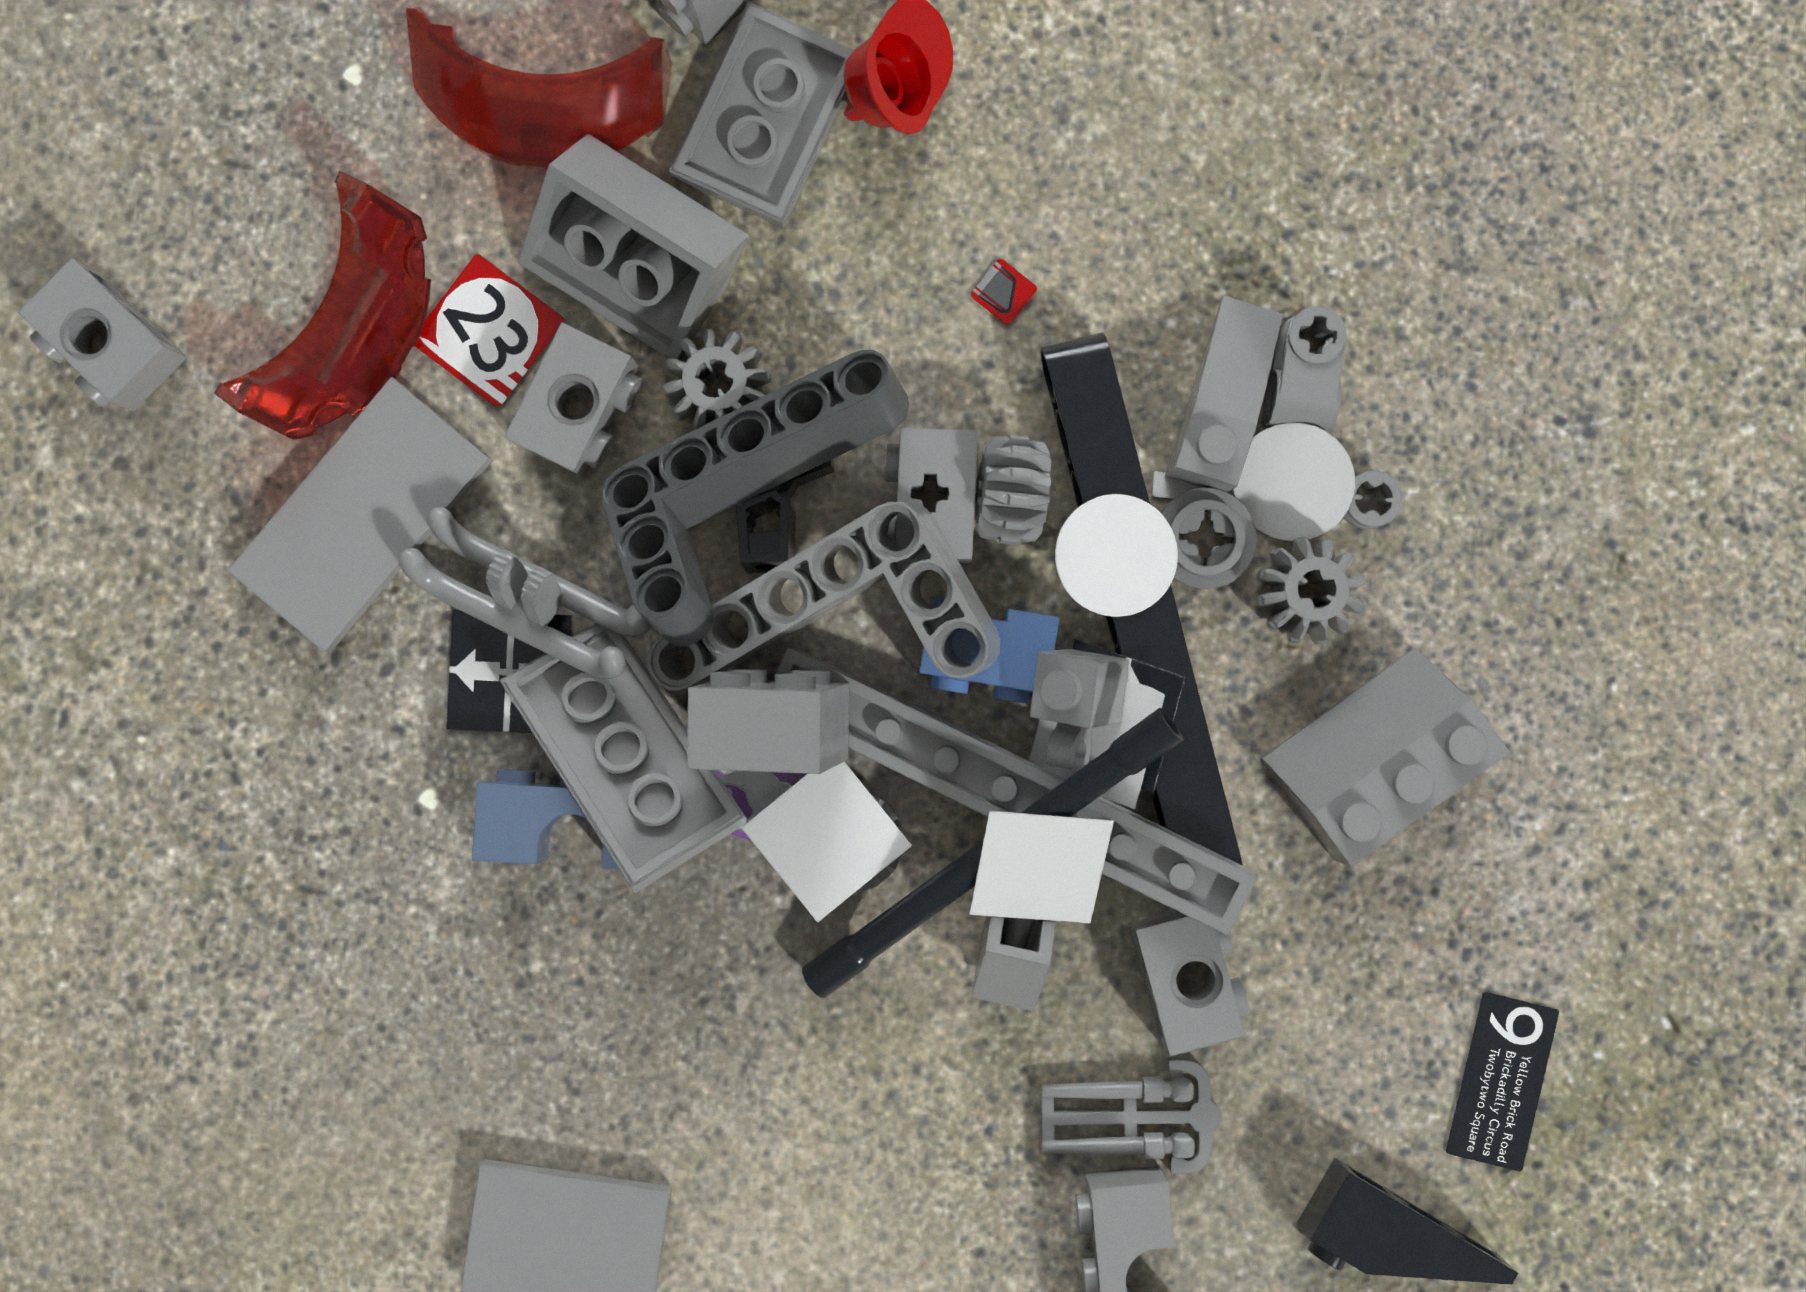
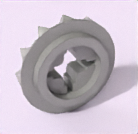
[1161,488,1257,590]

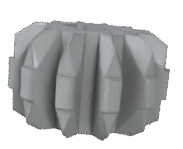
[663,328,772,431]
[974,435,1052,544]
[1255,537,1366,645]

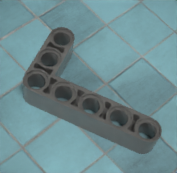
[601,350,909,647]

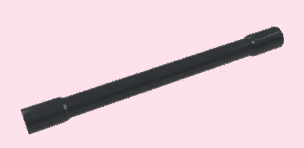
[802,708,1184,998]

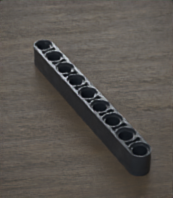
[1040,332,1243,866]

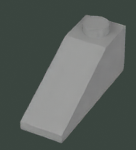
[1165,295,1283,493]

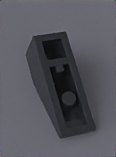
[1297,1158,1519,1285]

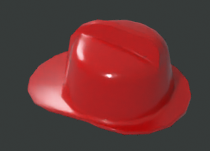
[843,0,953,135]

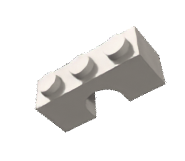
[1075,1166,1175,1292]

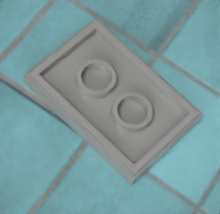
[669,2,854,229]
[461,1159,672,1292]

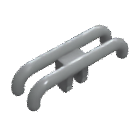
[399,507,651,679]

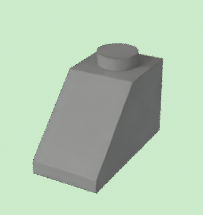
[971,916,1056,1012]

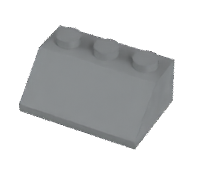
[518,134,749,360]
[1261,648,1510,867]

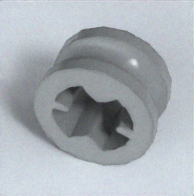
[1344,470,1402,530]

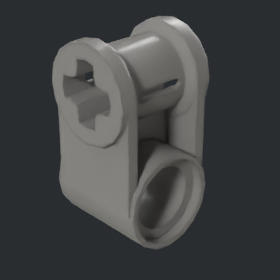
[1263,306,1347,434]

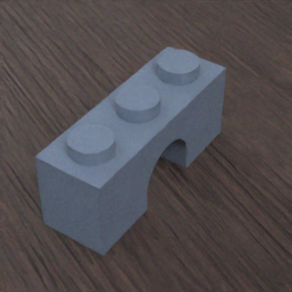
[472,769,618,869]

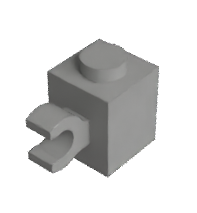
[1030,649,1129,770]

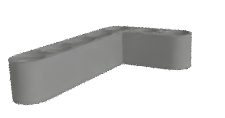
[647,502,1001,690]

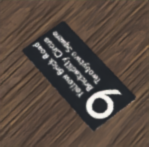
[1445,992,1559,1171]

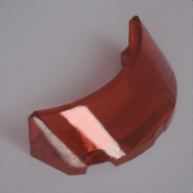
[406,6,672,170]
[214,171,431,440]

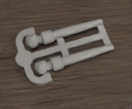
[1041,1058,1222,1174]

